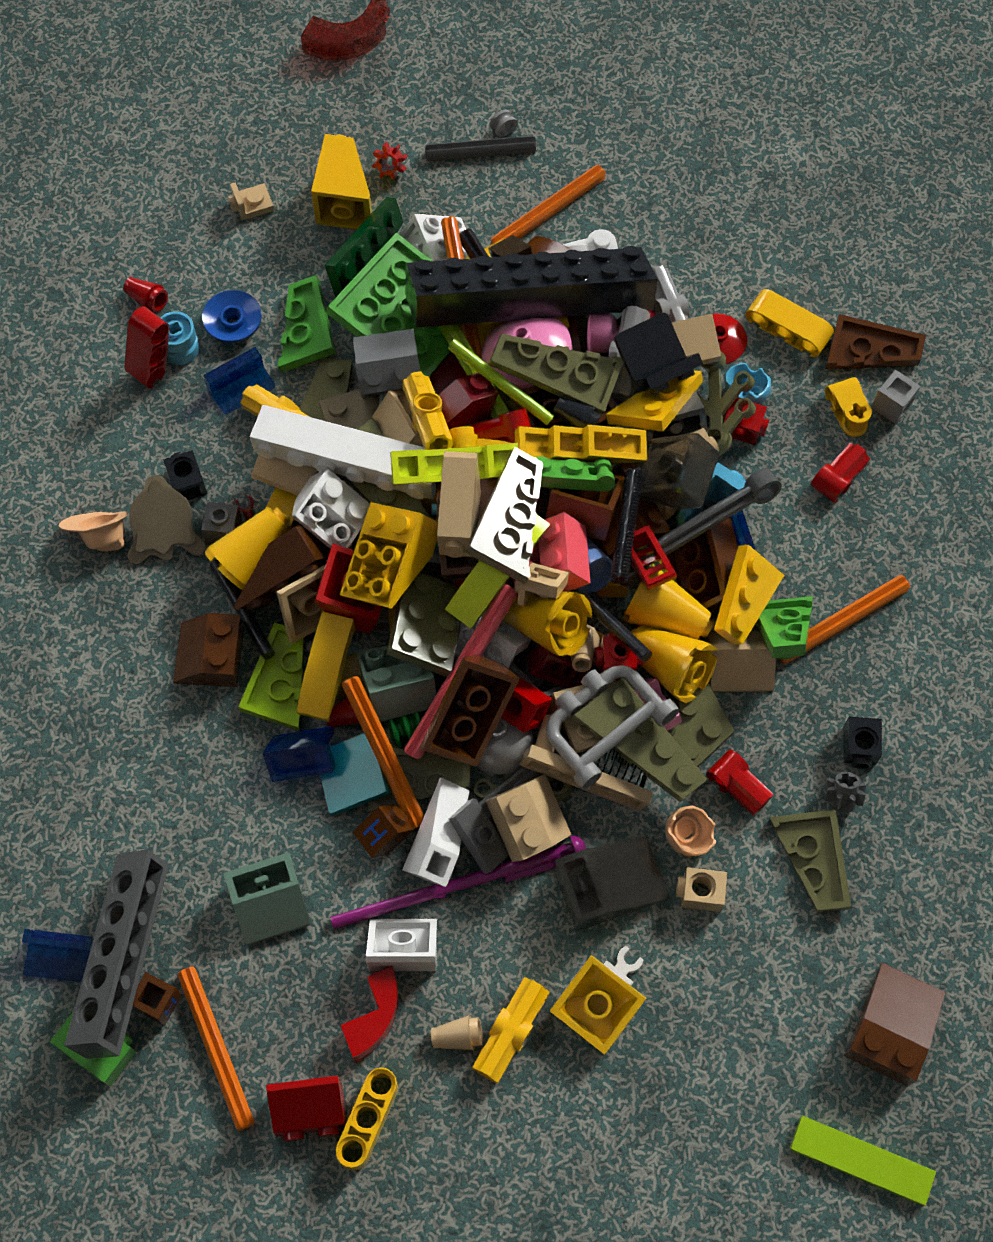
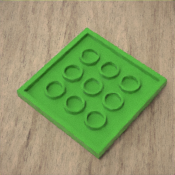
[325,233,460,378]

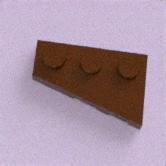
[825,314,926,369]

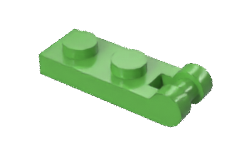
[535,456,615,492]

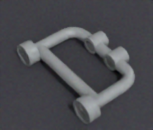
[546,665,680,790]

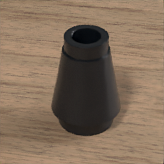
[552,397,601,428]

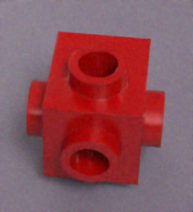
[595,632,642,681]

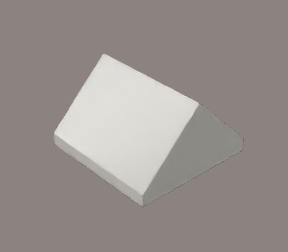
[366,919,437,971]

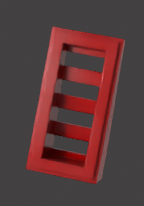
[629,525,677,591]

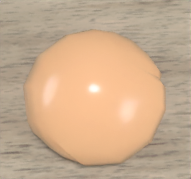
[665,805,716,857]

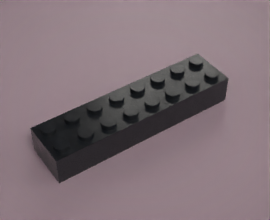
[405,246,658,328]

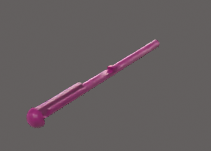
[330,836,586,930]

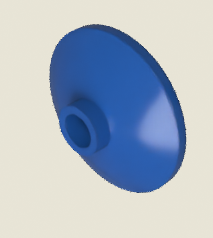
[202,290,262,343]

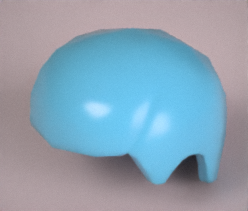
[724,363,771,404]

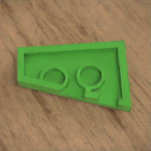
[277,275,336,371]
[756,596,813,659]

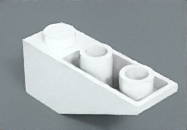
[402,778,469,887]

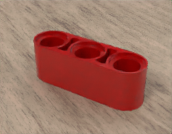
[124,306,170,389]

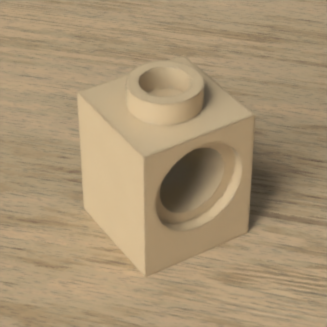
[676,867,727,912]

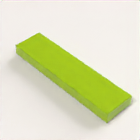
[789,1115,936,1206]

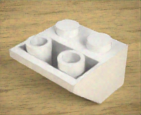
[292,468,370,548]

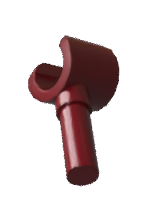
[233,494,254,520]

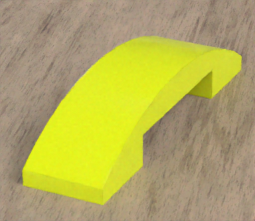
[390,443,518,485]
[445,515,550,629]

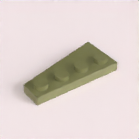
[571,678,707,802]

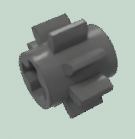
[825,772,866,813]

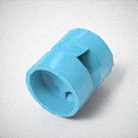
[160,311,200,365]

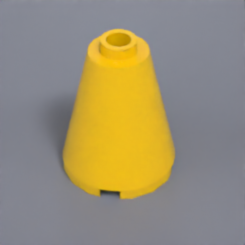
[204,507,291,590]
[622,564,715,640]
[503,592,592,656]
[631,626,717,703]

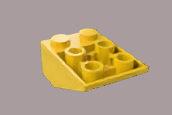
[340,502,438,609]

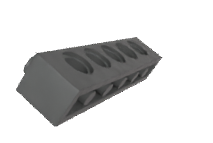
[64,849,169,1059]

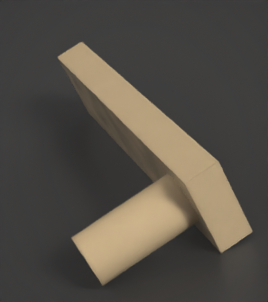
[519,715,653,811]

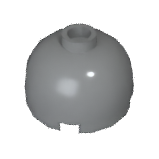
[477,718,535,777]

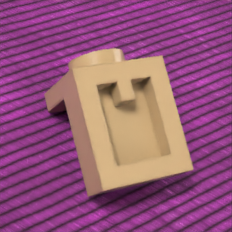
[227,182,274,221]
[515,563,569,606]

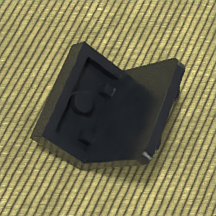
[614,313,703,394]

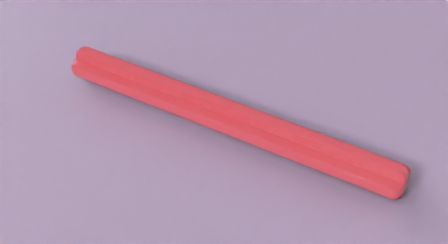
[404,584,518,759]

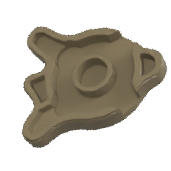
[127,475,206,564]

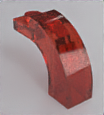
[301,0,390,60]

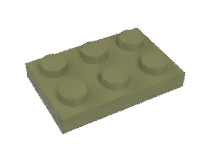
[387,572,461,677]

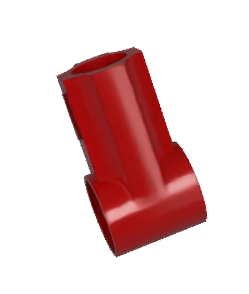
[470,408,531,443]
[810,443,870,503]
[706,749,774,816]

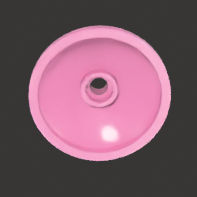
[481,317,572,389]

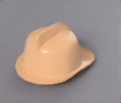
[59,511,128,552]

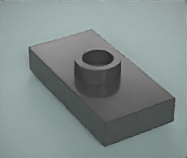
[448,798,509,874]

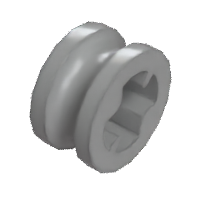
[489,109,518,138]

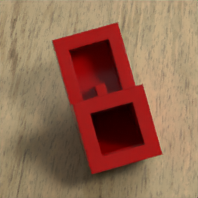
[340,966,398,1062]

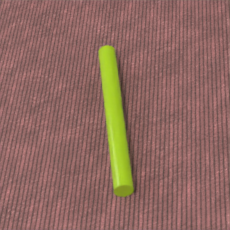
[447,339,554,425]

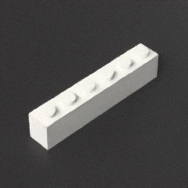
[250,405,438,500]

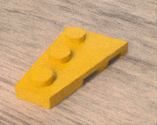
[606,370,703,431]
[714,545,785,645]

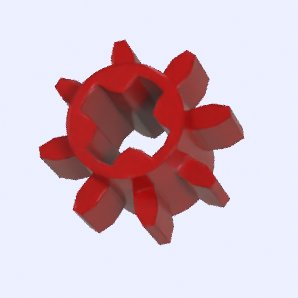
[371,142,408,180]

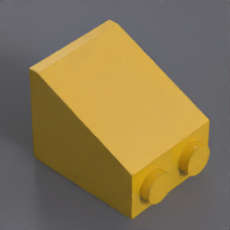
[311,134,372,230]

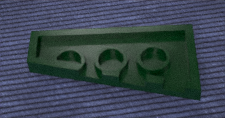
[325,197,403,297]

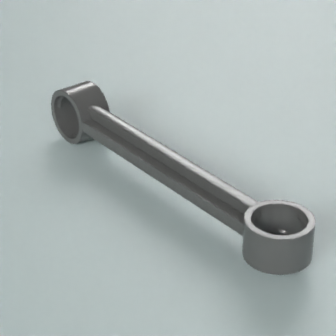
[612,468,782,587]

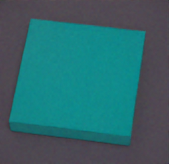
[315,733,391,815]

